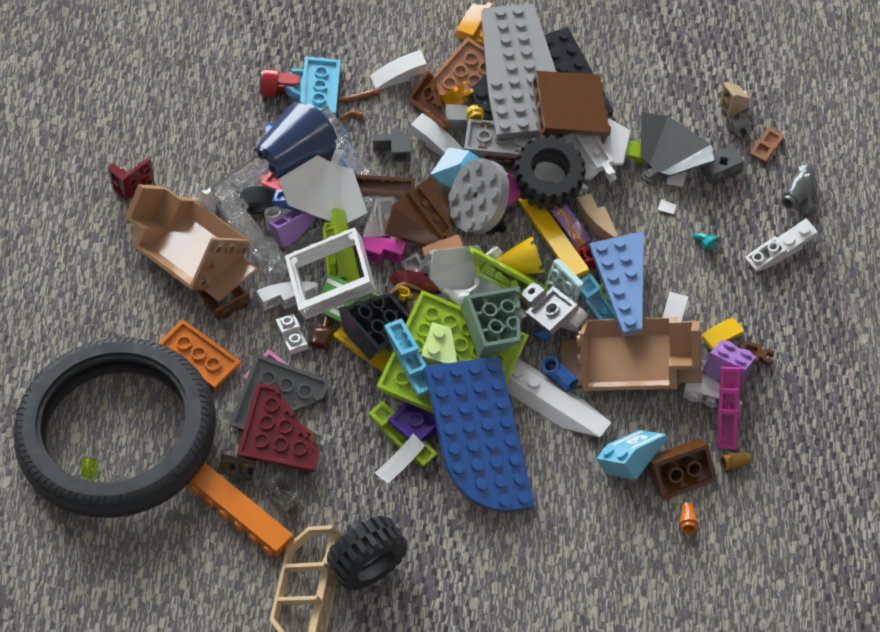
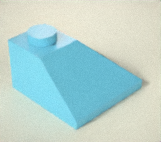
[430,148,479,190]

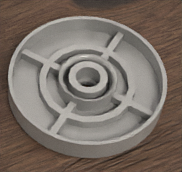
[448,158,509,234]

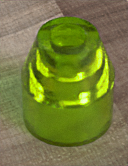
[80,458,98,478]

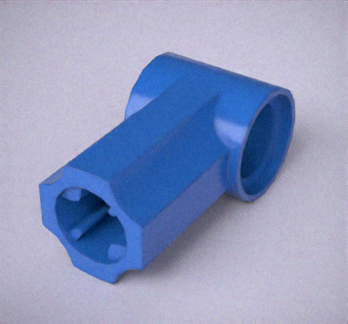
[541,356,579,392]

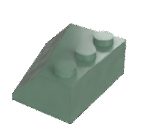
[461,286,520,358]

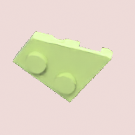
[421,322,457,364]

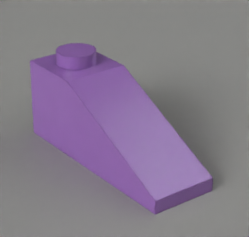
[268,210,317,248]

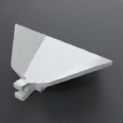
[553,118,631,182]
[279,148,368,223]
[428,245,502,303]

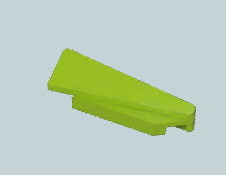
[322,208,360,282]
[470,247,549,300]

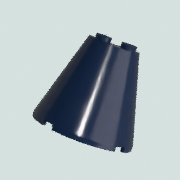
[254,102,339,179]

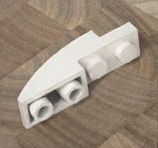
[745,218,818,272]

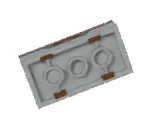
[464,119,540,169]

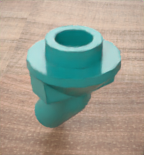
[693,232,718,251]

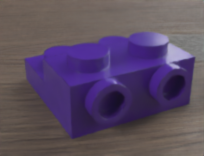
[388,403,437,442]

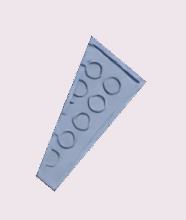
[589,231,644,337]

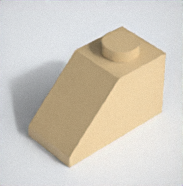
[719,82,749,117]

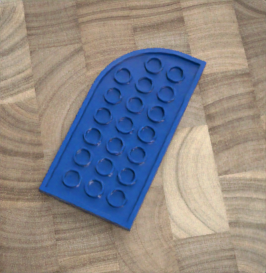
[423,356,535,512]

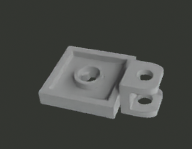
[522,283,580,335]

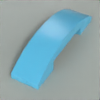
[580,273,616,319]

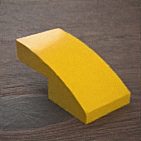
[701,317,744,350]

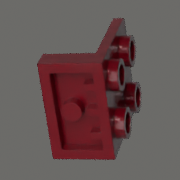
[108,158,154,201]

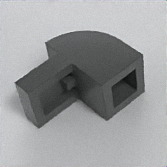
[372,128,410,162]

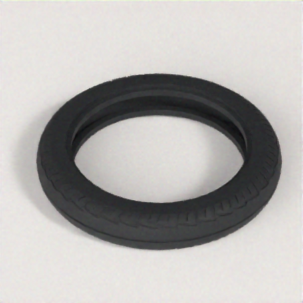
[13,338,216,518]

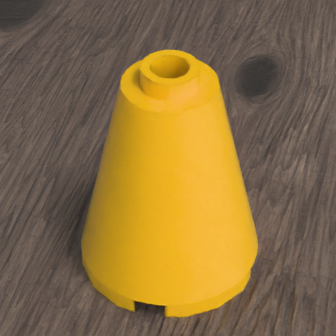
[496,236,544,275]

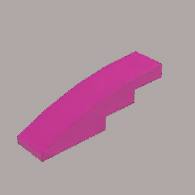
[717,367,741,450]

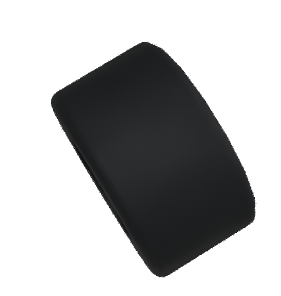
[240,186,274,214]

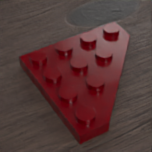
[237,383,320,473]

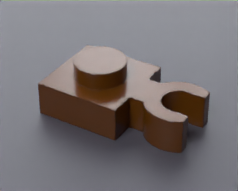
[741,340,775,366]

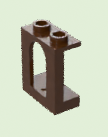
[196,285,251,320]

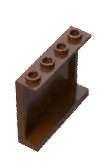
[532,71,611,144]

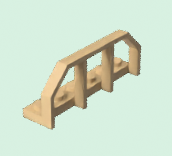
[270,525,342,632]

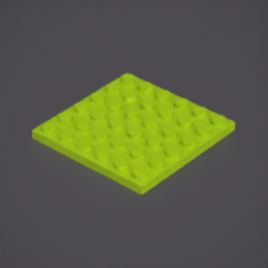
[376,290,529,413]

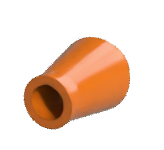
[679,503,699,534]

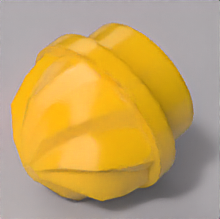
[466,105,484,120]

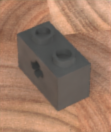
[699,145,744,184]

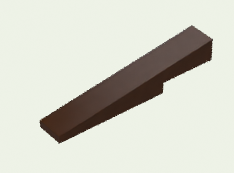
[355,174,416,197]

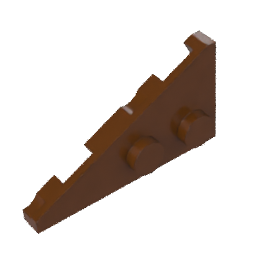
[408,71,450,131]

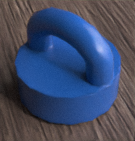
[531,325,550,342]

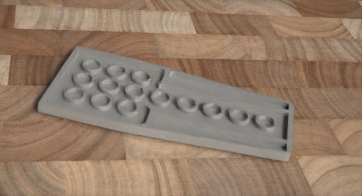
[481,4,556,139]

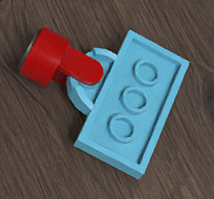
[259,56,341,117]

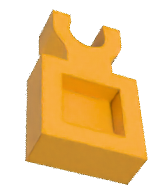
[441,80,474,105]

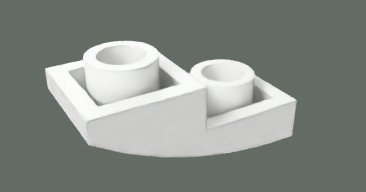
[276,314,308,355]

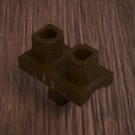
[217,453,256,481]

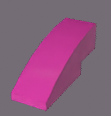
[353,237,407,264]

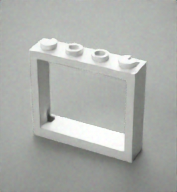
[285,227,376,320]

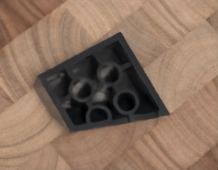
[339,292,410,361]

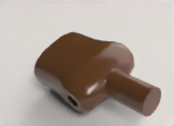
[309,316,334,351]

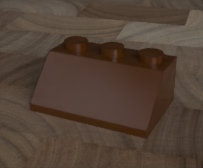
[647,438,717,500]

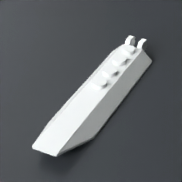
[507,359,611,437]

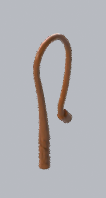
[330,88,380,125]

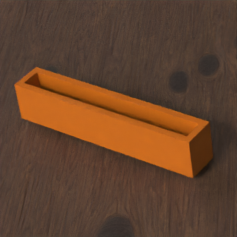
[189,463,293,559]

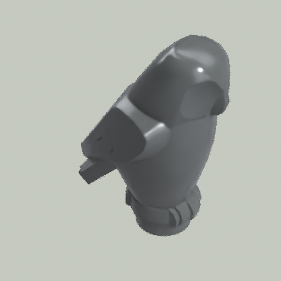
[781,162,817,216]

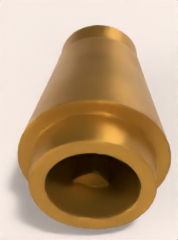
[720,452,751,472]

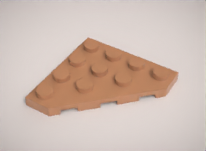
[433,37,486,98]

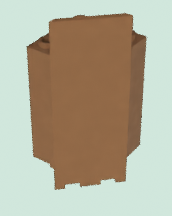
[124,184,259,302]
[561,317,702,391]

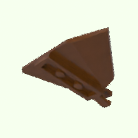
[385,177,454,246]

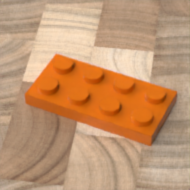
[158,319,241,391]

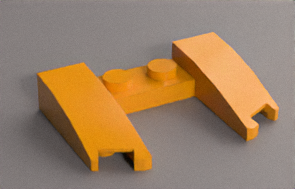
[456,3,492,47]

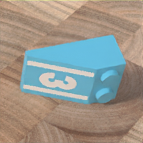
[597,430,668,480]

